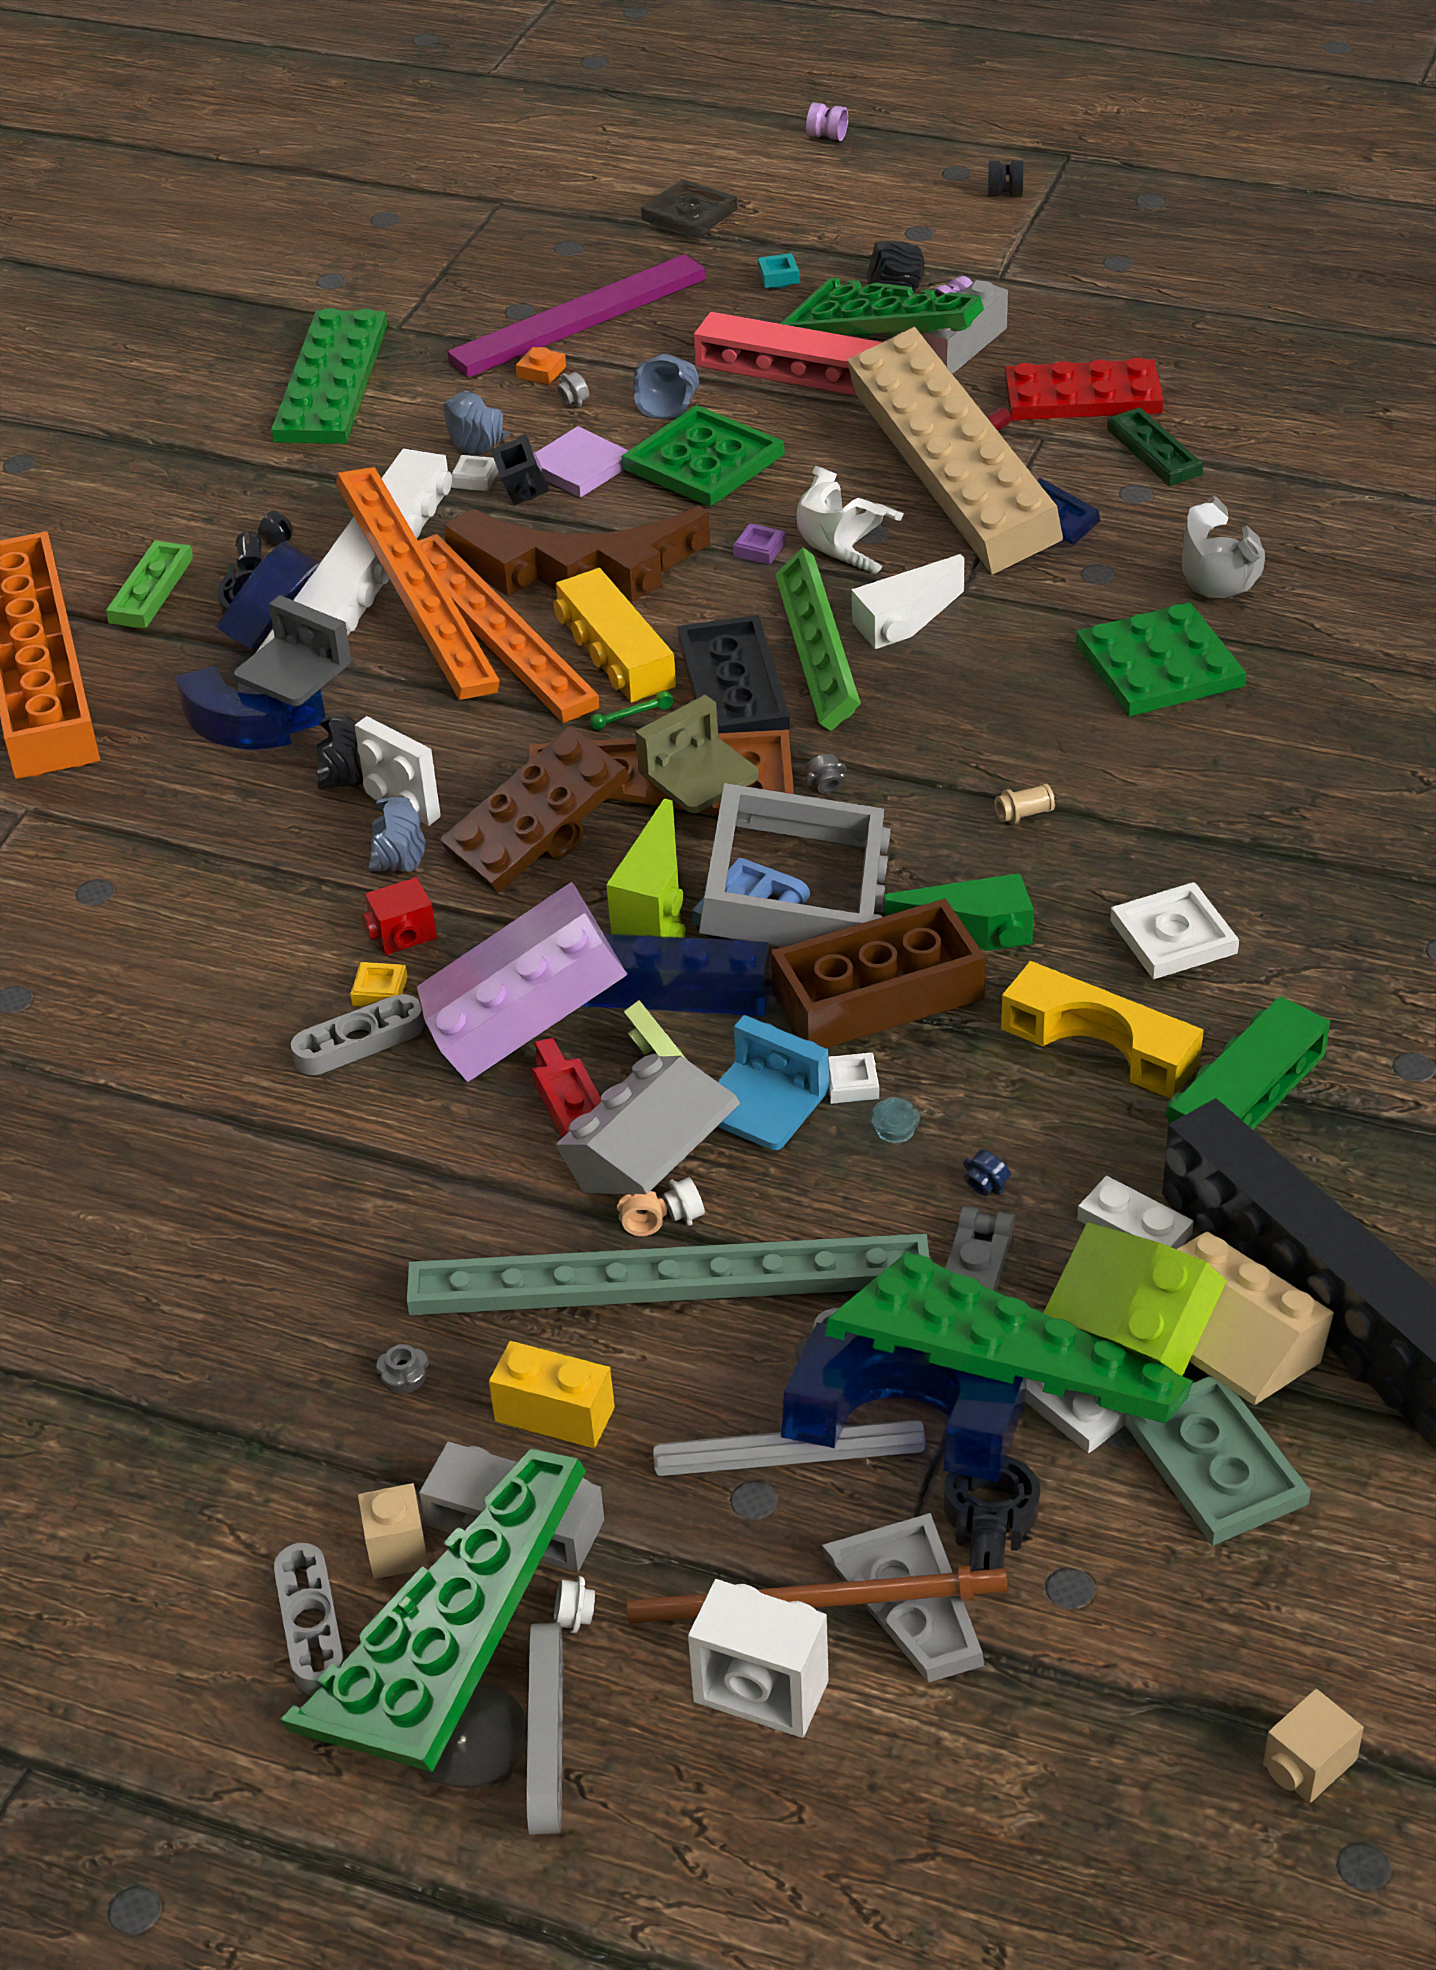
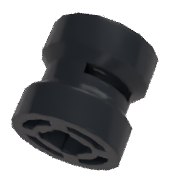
[988,160,1023,196]

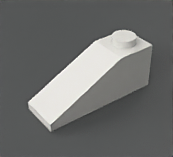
[852,554,964,649]

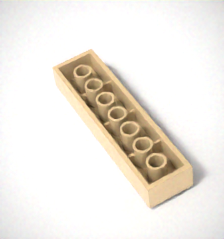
[847,327,1063,575]

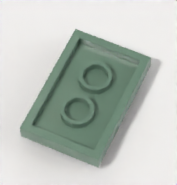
[1125,1376,1311,1546]

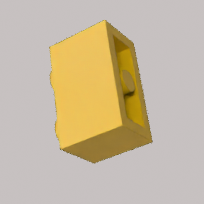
[489,1341,615,1449]

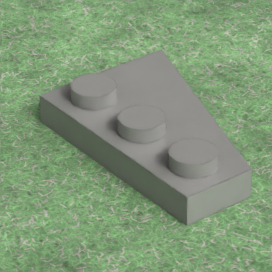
[822,1513,984,1683]

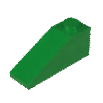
[884,873,1034,951]

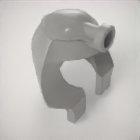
[1182,495,1265,599]

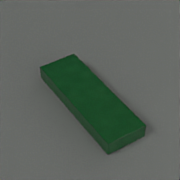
[1107,408,1203,486]

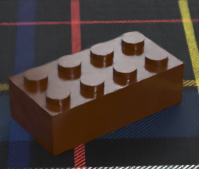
[771,898,986,1048]

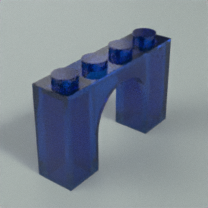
[781,1322,1027,1482]

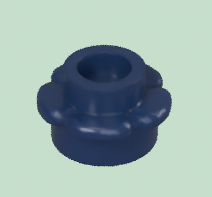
[963,1149,1011,1196]

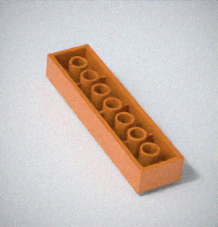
[0,531,101,779]

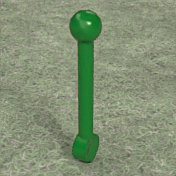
[589,691,674,730]

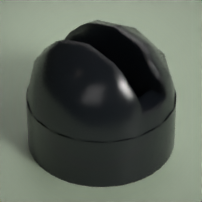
[258,511,293,546]

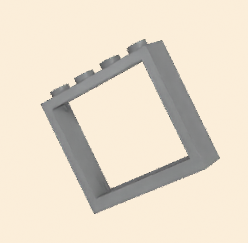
[699,783,891,947]

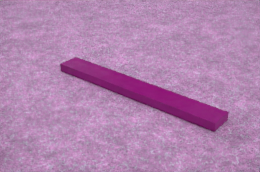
[447,254,705,377]

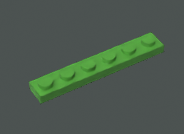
[775,547,861,731]

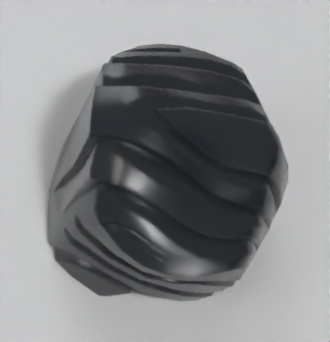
[867,241,924,291]
[317,716,363,788]

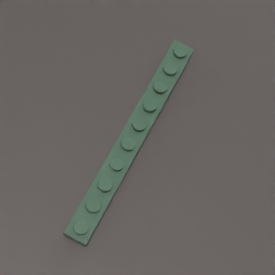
[407,1234,930,1315]

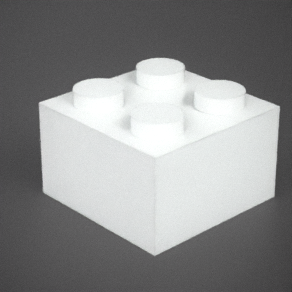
[688,1579,829,1738]

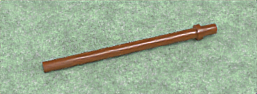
[627,1565,1008,1624]

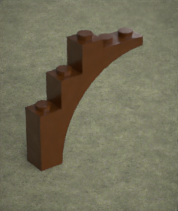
[443,505,710,602]

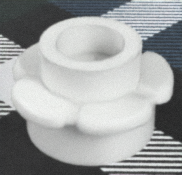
[662,1177,705,1226]
[554,1576,595,1633]

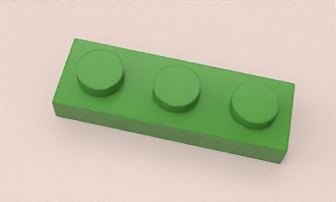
[106,541,193,629]

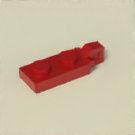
[532,1037,602,1138]

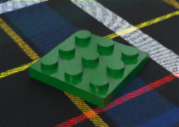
[622,405,785,507]
[1076,602,1247,717]

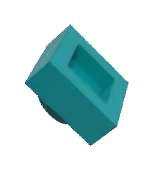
[757,253,800,289]

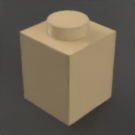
[358,1483,429,1579]
[1263,1688,1364,1804]

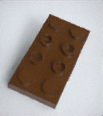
[440,726,629,894]

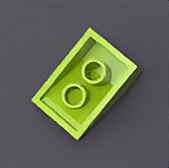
[606,798,686,967]
[1044,1222,1227,1376]

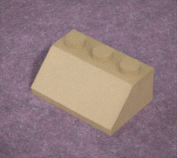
[1177,1232,1334,1406]

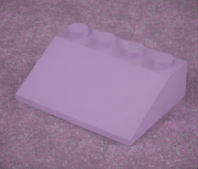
[417,882,627,1082]

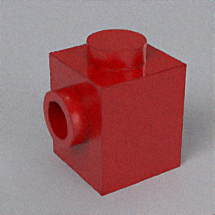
[362,877,437,955]

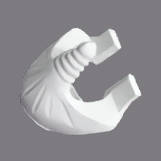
[796,465,904,574]

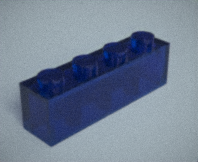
[582,933,770,1016]

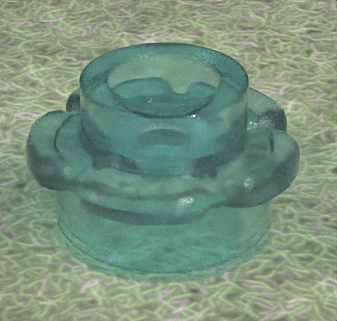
[872,1097,920,1143]

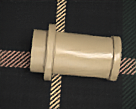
[994,784,1055,825]

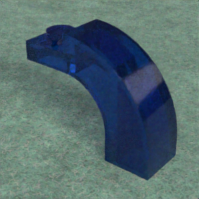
[216,541,319,650]
[175,666,326,749]

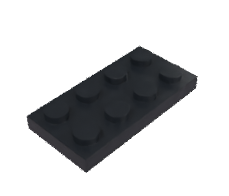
[677,615,790,734]

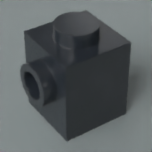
[491,435,550,505]

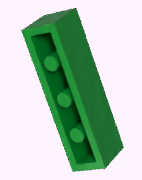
[1165,996,1330,1141]

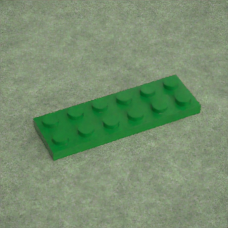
[271,308,388,444]

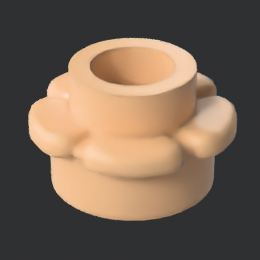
[617,1191,667,1236]

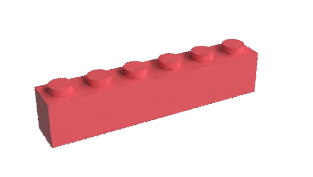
[694,312,882,396]

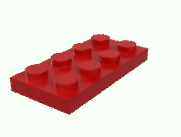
[1005,358,1164,420]

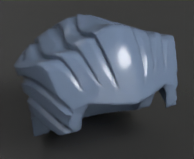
[633,353,699,419]
[443,390,510,456]
[369,797,426,872]

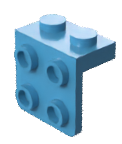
[717,1015,829,1150]

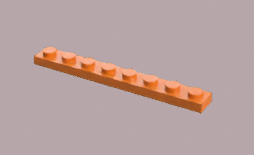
[336,467,500,700]
[418,534,600,723]

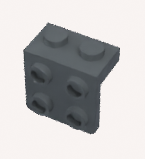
[234,595,352,706]

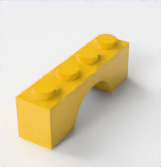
[1001,961,1203,1099]

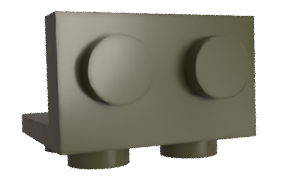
[635,695,759,813]

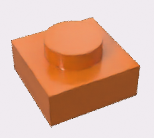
[516,347,566,385]

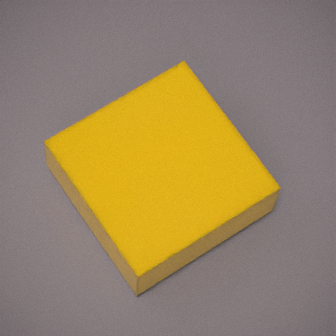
[350,962,408,1007]

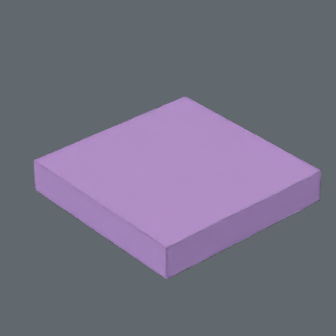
[535,426,629,498]

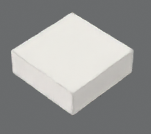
[451,455,498,492]
[828,1053,879,1104]

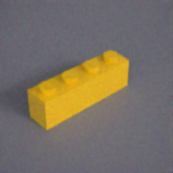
[553,568,676,703]

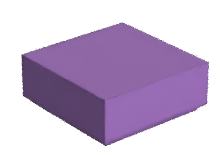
[733,523,786,565]

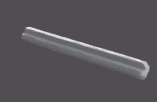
[653,1420,925,1476]

